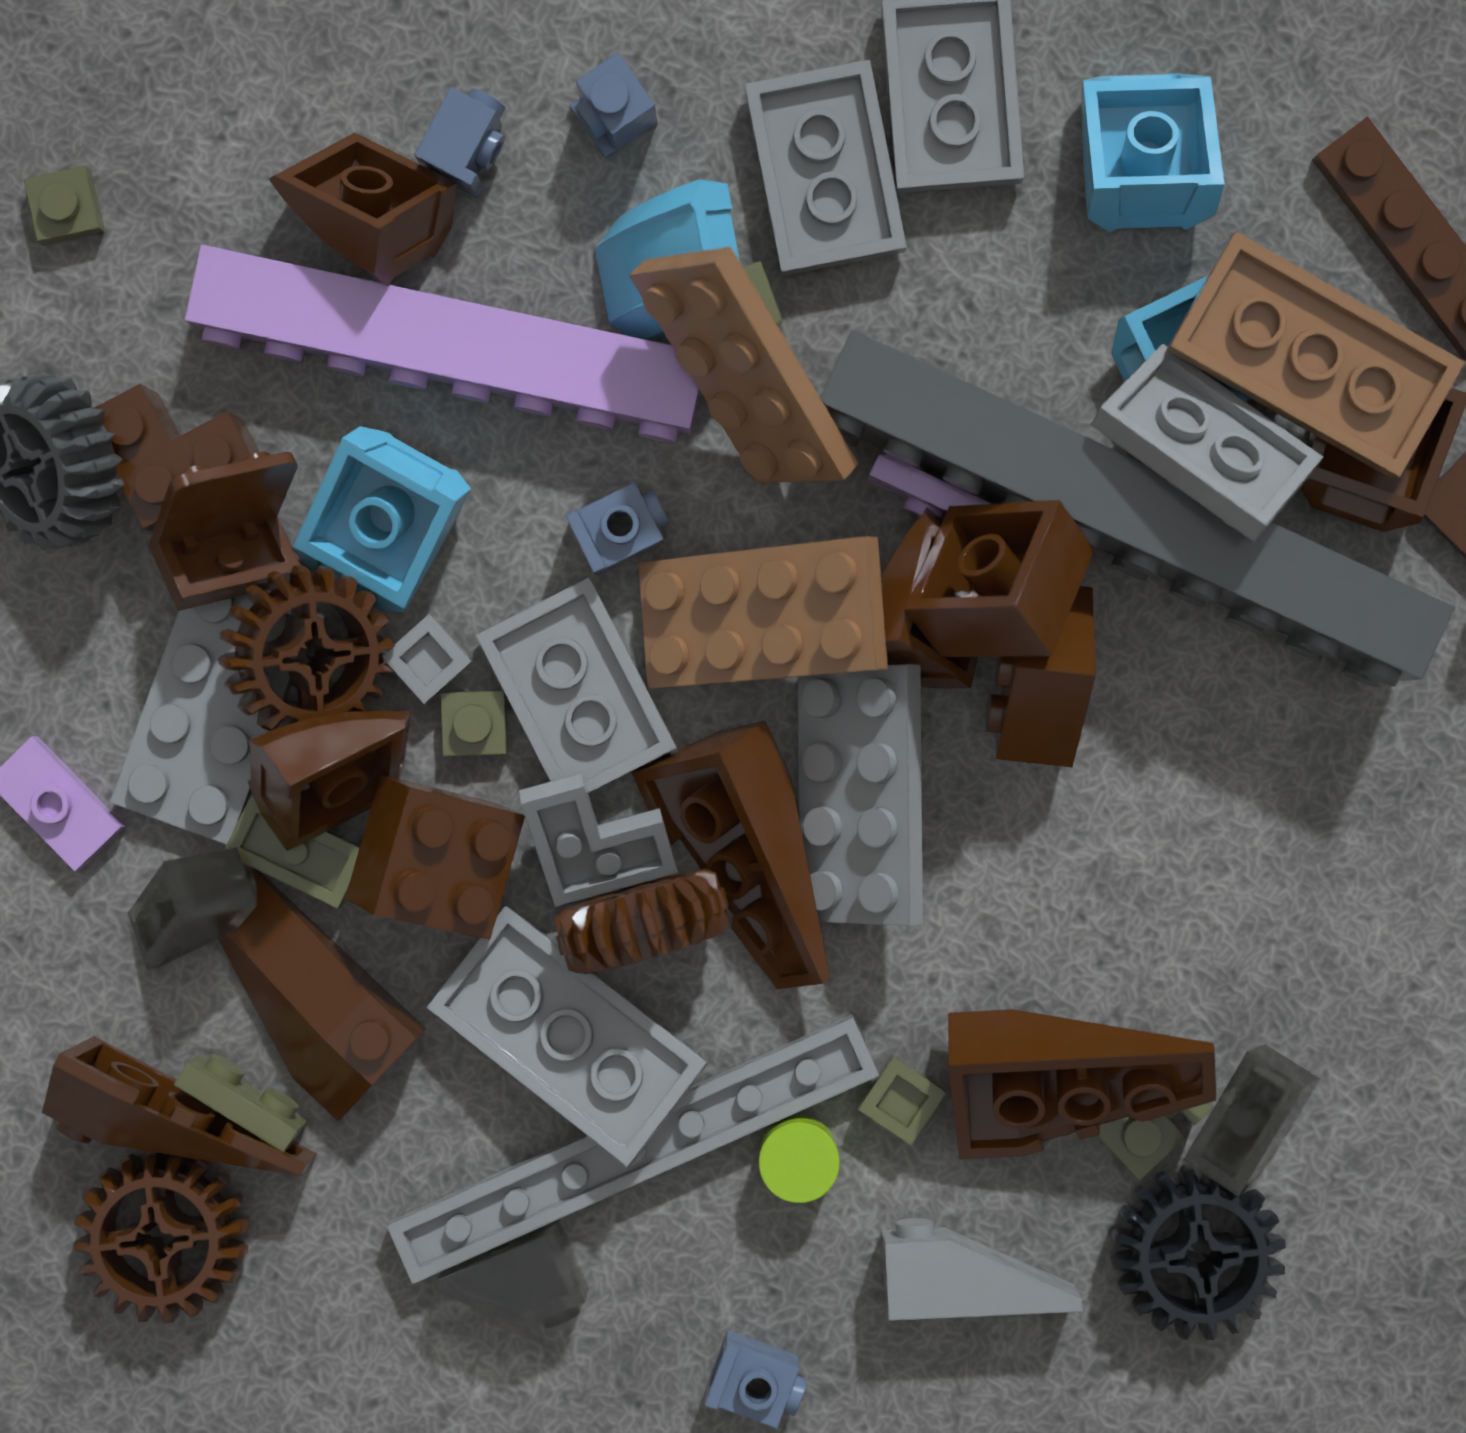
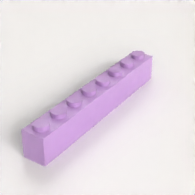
[185,245,701,443]

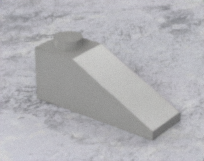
[881,1218,1083,1321]

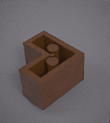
[93,384,260,532]
[985,586,1096,768]

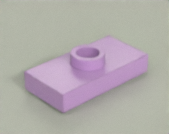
[866,453,991,518]
[0,736,126,872]

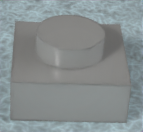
[381,614,474,704]

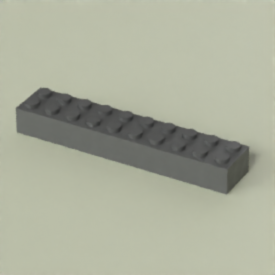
[820,329,1455,687]

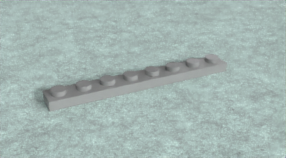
[386,1015,879,1284]

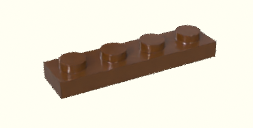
[1312,116,1466,361]

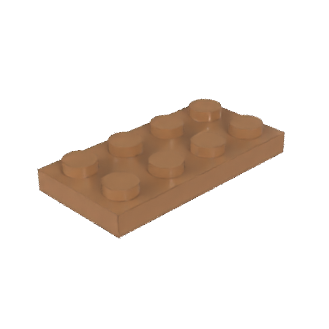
[1166,231,1466,480]
[629,247,859,483]
[638,536,888,689]

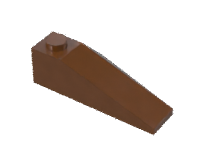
[631,720,830,989]
[198,860,426,1122]
[948,1009,1217,1159]
[42,1036,317,1176]

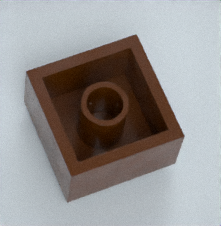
[904,500,1094,657]
[345,774,525,940]

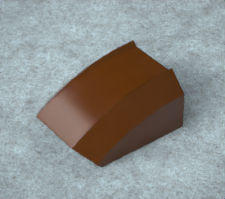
[269,133,457,286]
[1301,388,1466,532]
[881,507,978,688]
[247,710,411,851]

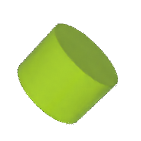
[759,1114,840,1203]

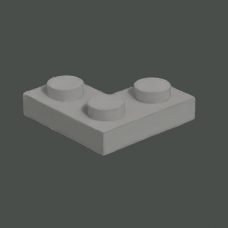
[519,773,678,907]

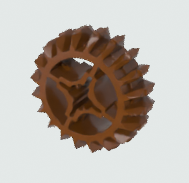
[218,565,395,731]
[554,869,730,974]
[73,1151,250,1324]

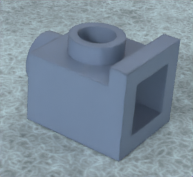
[570,52,658,159]
[414,87,505,198]
[565,482,670,576]
[705,1330,807,1429]

